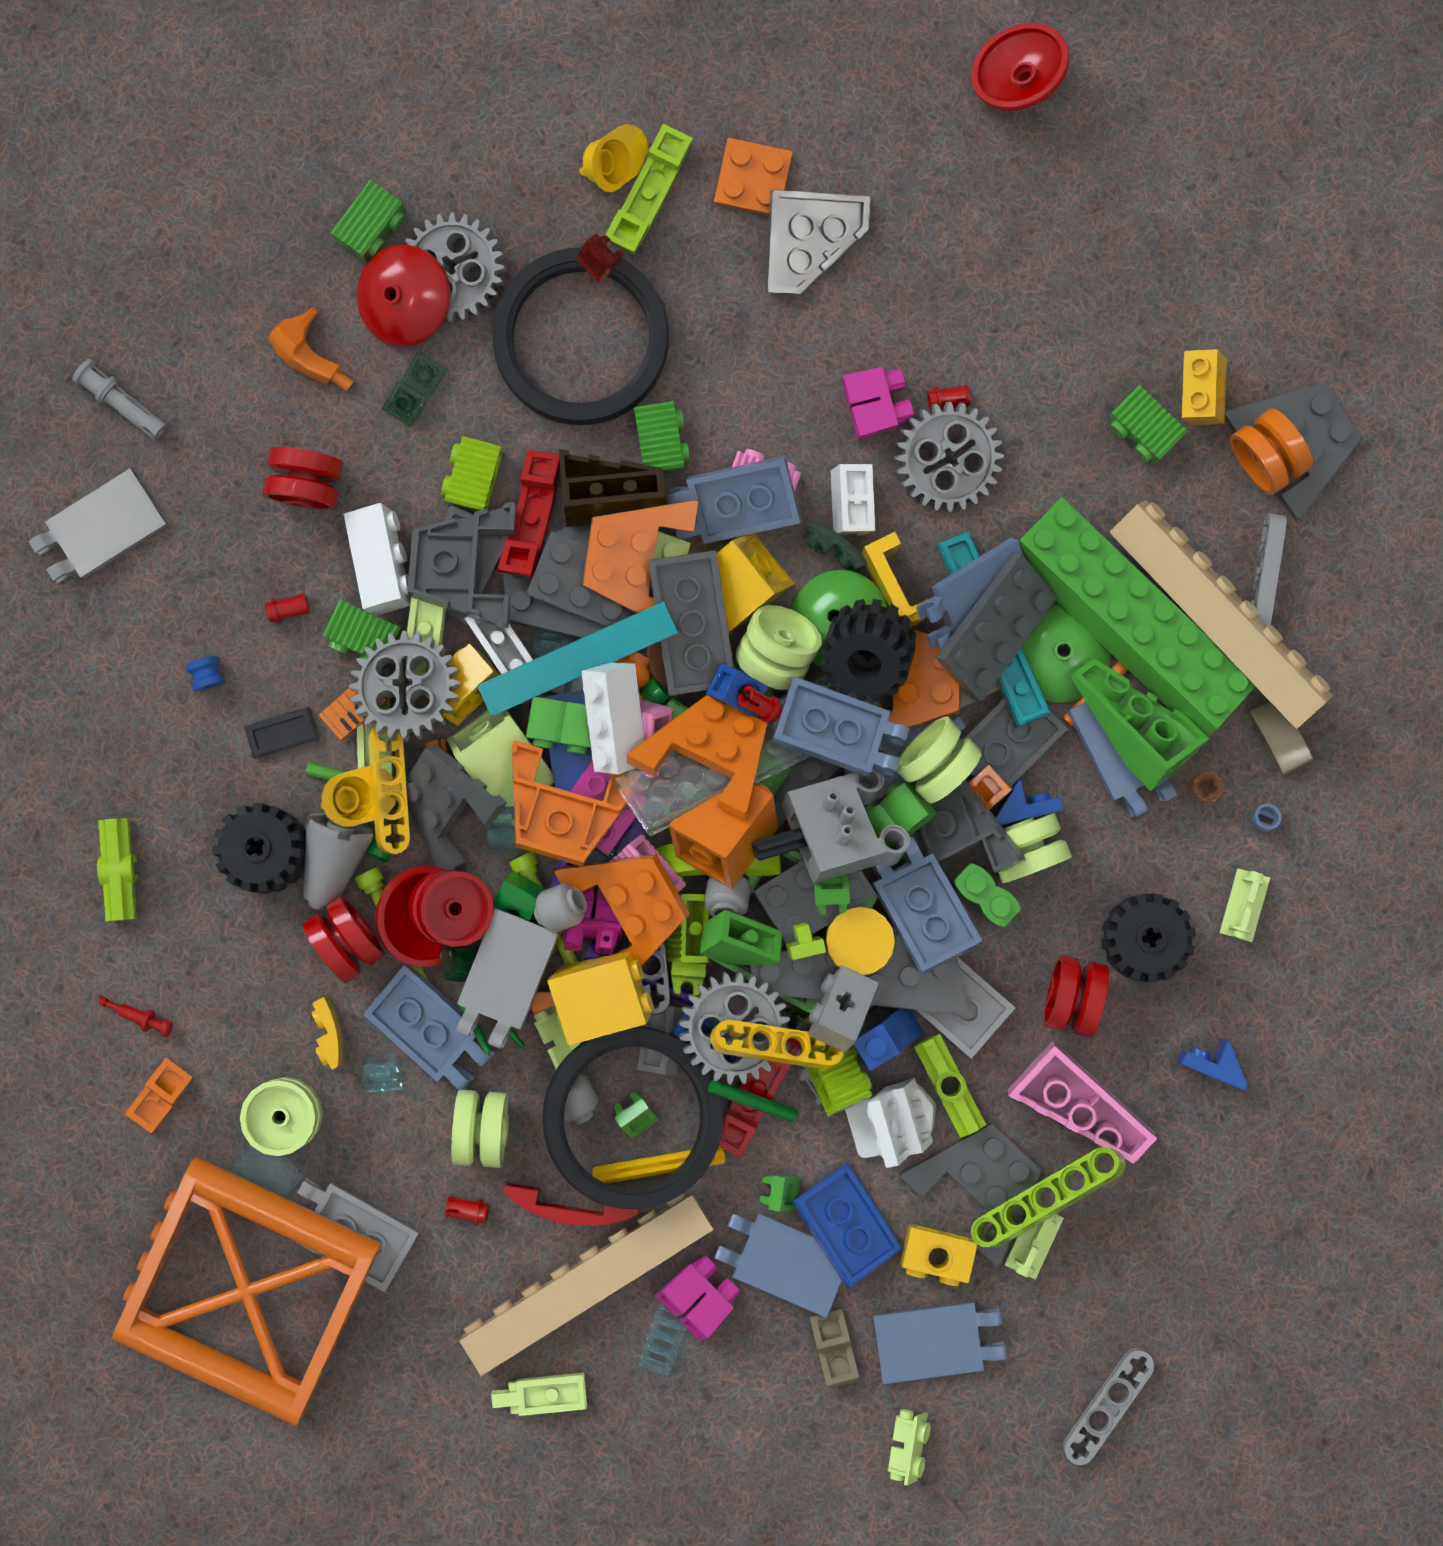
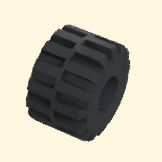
[821,599,916,702]
[212,803,306,894]
[1101,893,1196,982]

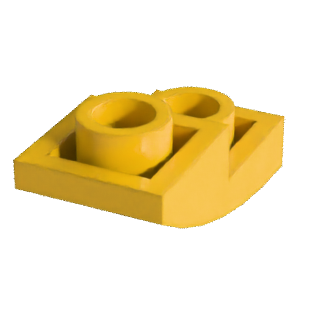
[312,996,343,1070]

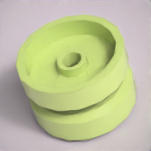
[736,605,822,690]
[897,716,982,804]
[998,812,1072,883]
[240,1077,323,1156]
[451,1090,509,1168]

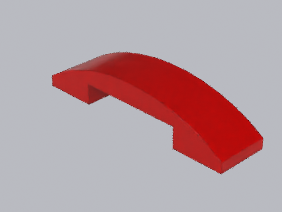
[498,450,560,578]
[719,1038,801,1158]
[503,1182,639,1226]

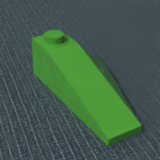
[1070,658,1209,791]

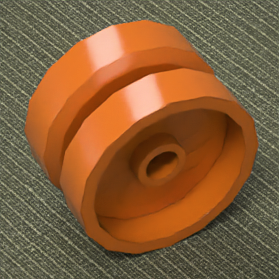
[1230,408,1313,496]

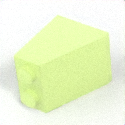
[446,709,554,820]

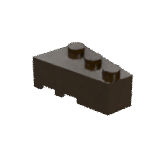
[558,449,666,527]

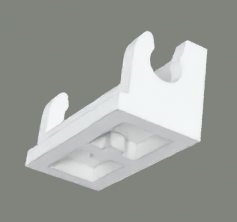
[831,464,875,537]

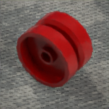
[262,447,344,510]
[408,870,494,947]
[302,895,385,984]
[1043,955,1109,1038]

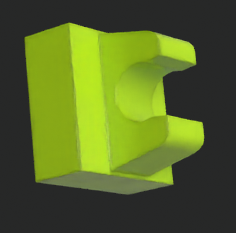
[786,922,826,960]
[671,961,706,997]

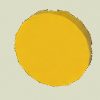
[826,907,895,975]

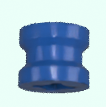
[186,656,226,692]

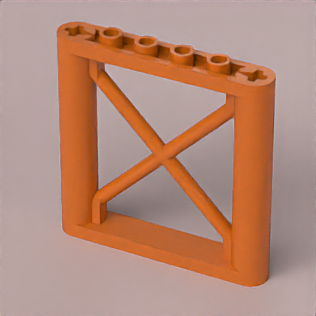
[112,1156,382,1427]

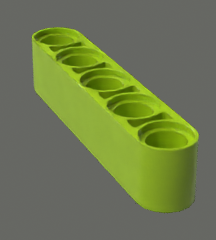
[971,1147,1126,1248]

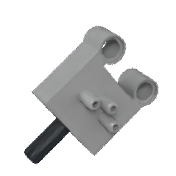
[752,768,910,884]

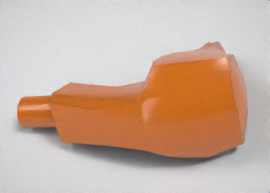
[268,307,354,392]

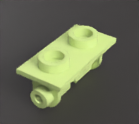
[1219,868,1270,942]
[534,1005,581,1070]
[1004,1214,1064,1280]
[888,1409,931,1486]

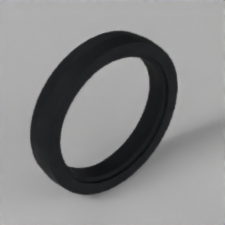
[493,247,669,426]
[542,1026,723,1209]

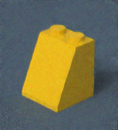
[717,533,795,636]
[547,951,654,1046]

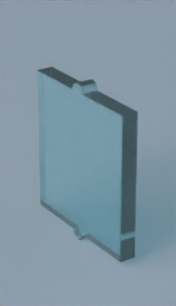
[226,1146,305,1198]

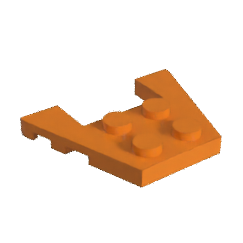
[582,501,698,613]
[887,628,961,728]
[627,695,767,820]
[512,740,642,866]
[554,854,690,966]

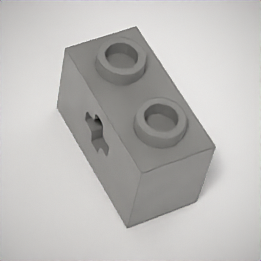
[808,965,879,1053]

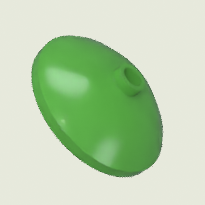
[791,570,888,667]
[1021,603,1111,703]

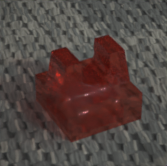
[576,234,624,283]

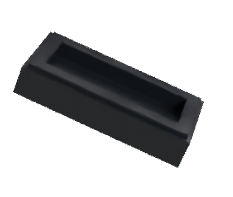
[244,707,319,759]

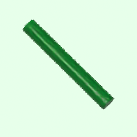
[708,1080,798,1122]

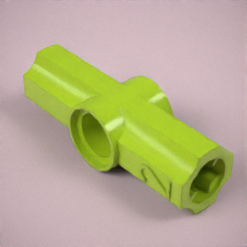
[97,818,138,921]
[913,1033,986,1138]

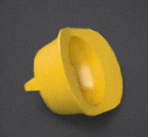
[579,124,649,192]
[321,766,397,827]

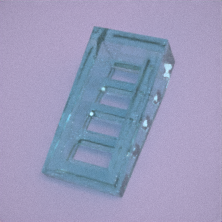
[637,1302,690,1377]

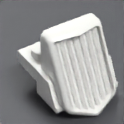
[845,1078,936,1168]

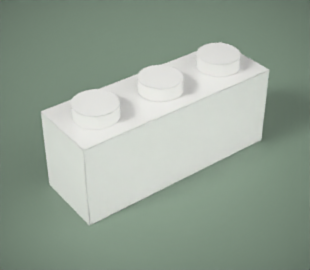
[344,503,411,616]
[465,617,542,706]
[581,662,644,774]

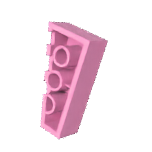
[1008,1040,1157,1164]

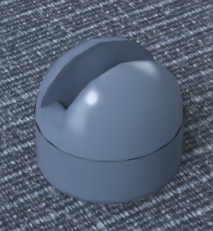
[1252,804,1281,832]

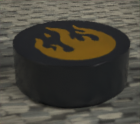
[787,1012,812,1032]

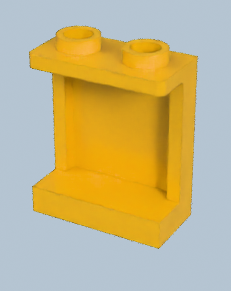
[861,532,929,628]

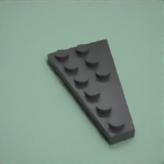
[749,926,969,1015]

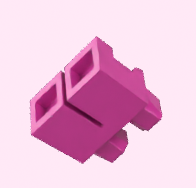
[842,367,914,442]
[561,887,623,955]
[654,1256,740,1342]

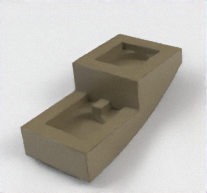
[1249,701,1313,776]
[809,1309,860,1389]

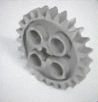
[405,212,507,324]
[894,402,1004,512]
[349,631,461,742]
[678,971,790,1084]

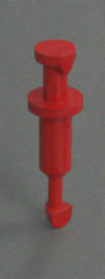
[98,996,173,1037]

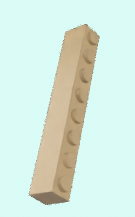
[1110,500,1333,729]
[459,1192,714,1376]

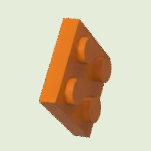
[714,138,793,216]

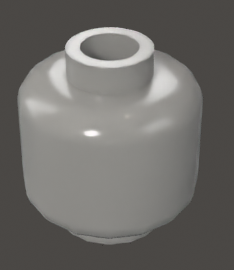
[704,876,750,917]
[534,883,587,933]
[564,1074,599,1124]

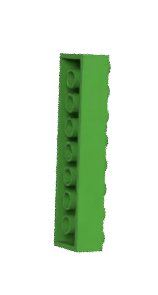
[1019,497,1256,736]

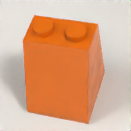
[669,783,778,889]

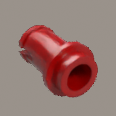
[927,385,971,411]
[265,593,310,624]
[738,686,782,722]
[445,1196,489,1226]

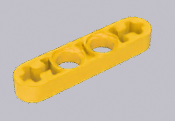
[369,724,410,854]
[710,1020,844,1069]

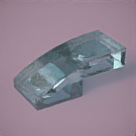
[485,807,523,853]

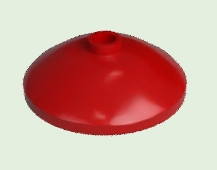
[971,23,1070,111]
[356,244,451,346]
[375,865,464,967]

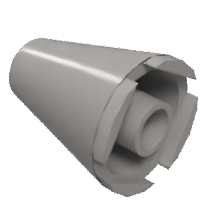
[303,813,374,910]

